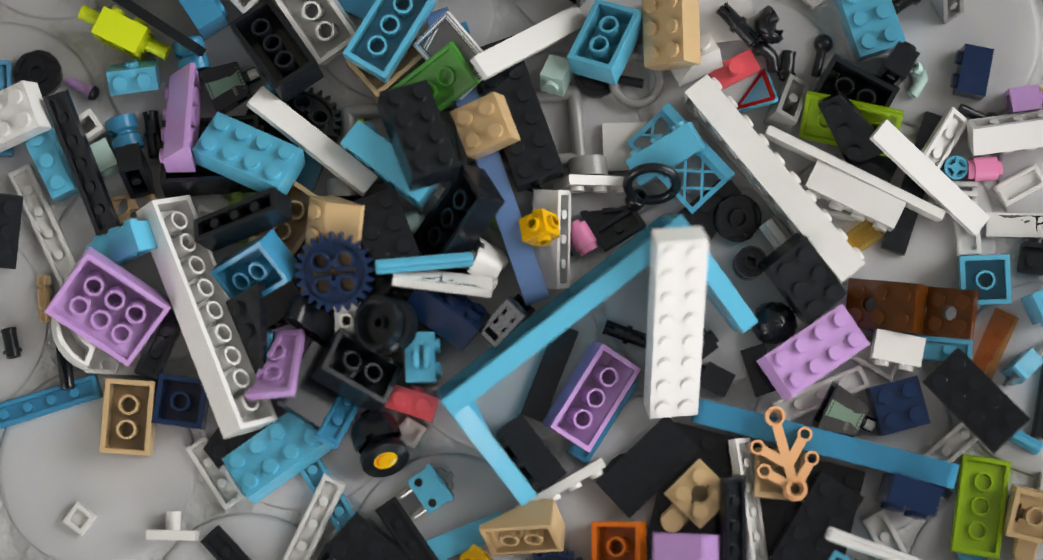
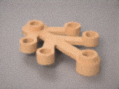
[749,406,820,501]

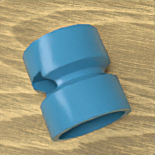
[172,35,211,75]
[104,113,145,156]

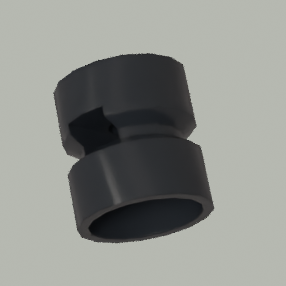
[732,246,766,281]

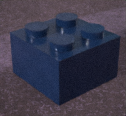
[152,373,209,430]
[865,375,931,437]

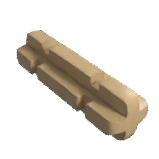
[36,275,52,323]

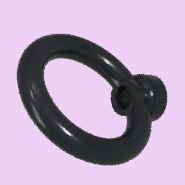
[623,163,681,211]

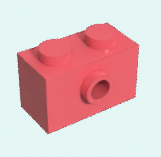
[384,384,440,423]

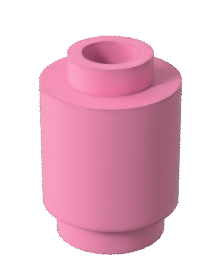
[966,156,1003,182]
[571,219,598,257]

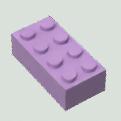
[757,304,870,402]

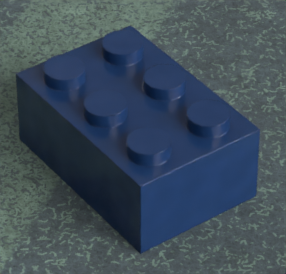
[407,289,491,351]
[875,472,945,520]

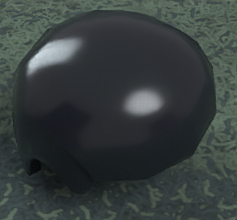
[753,5,784,44]

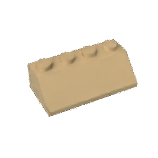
[300,195,365,303]

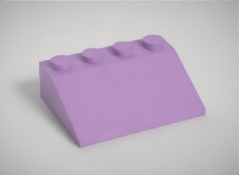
[44,246,171,366]

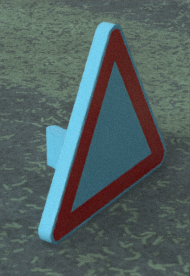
[736,68,778,112]

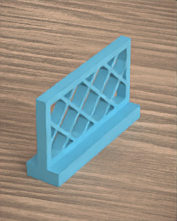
[627,102,736,214]

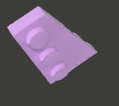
[245,329,306,400]

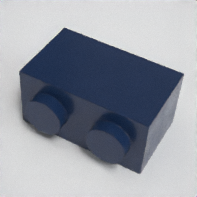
[950,44,994,100]

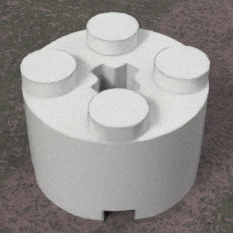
[457,238,509,291]

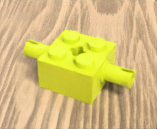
[78,5,172,61]

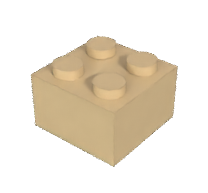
[451,92,521,160]

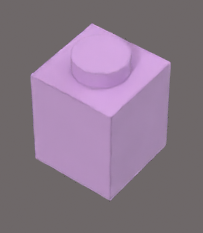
[1004,85,1043,114]

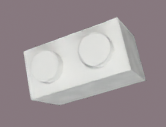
[868,329,926,372]

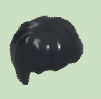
[751,301,798,344]

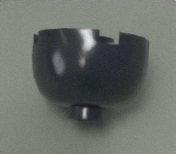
[351,410,402,454]

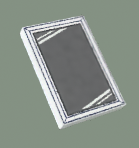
[413,11,483,100]

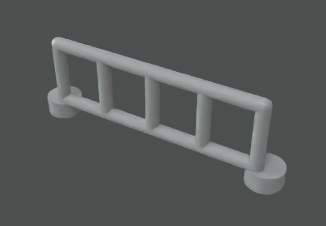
[325,86,608,202]

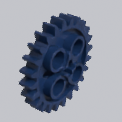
[294,231,375,313]

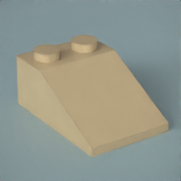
[479,499,566,556]

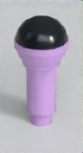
[65,77,100,101]

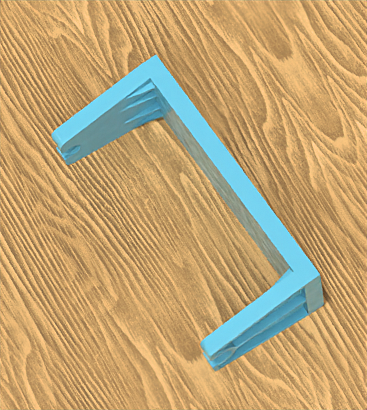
[434,213,758,506]

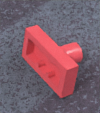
[708,49,761,90]

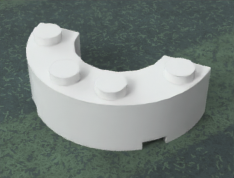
[51,318,96,370]

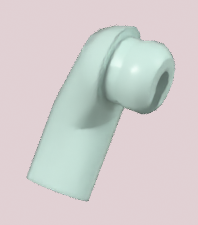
[907,61,928,99]

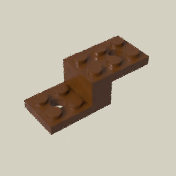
[846,278,979,340]

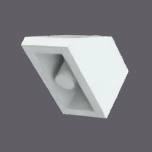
[670,32,723,86]

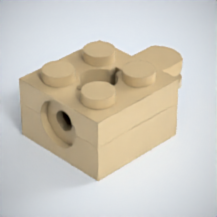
[660,458,720,533]
[1003,484,1043,560]

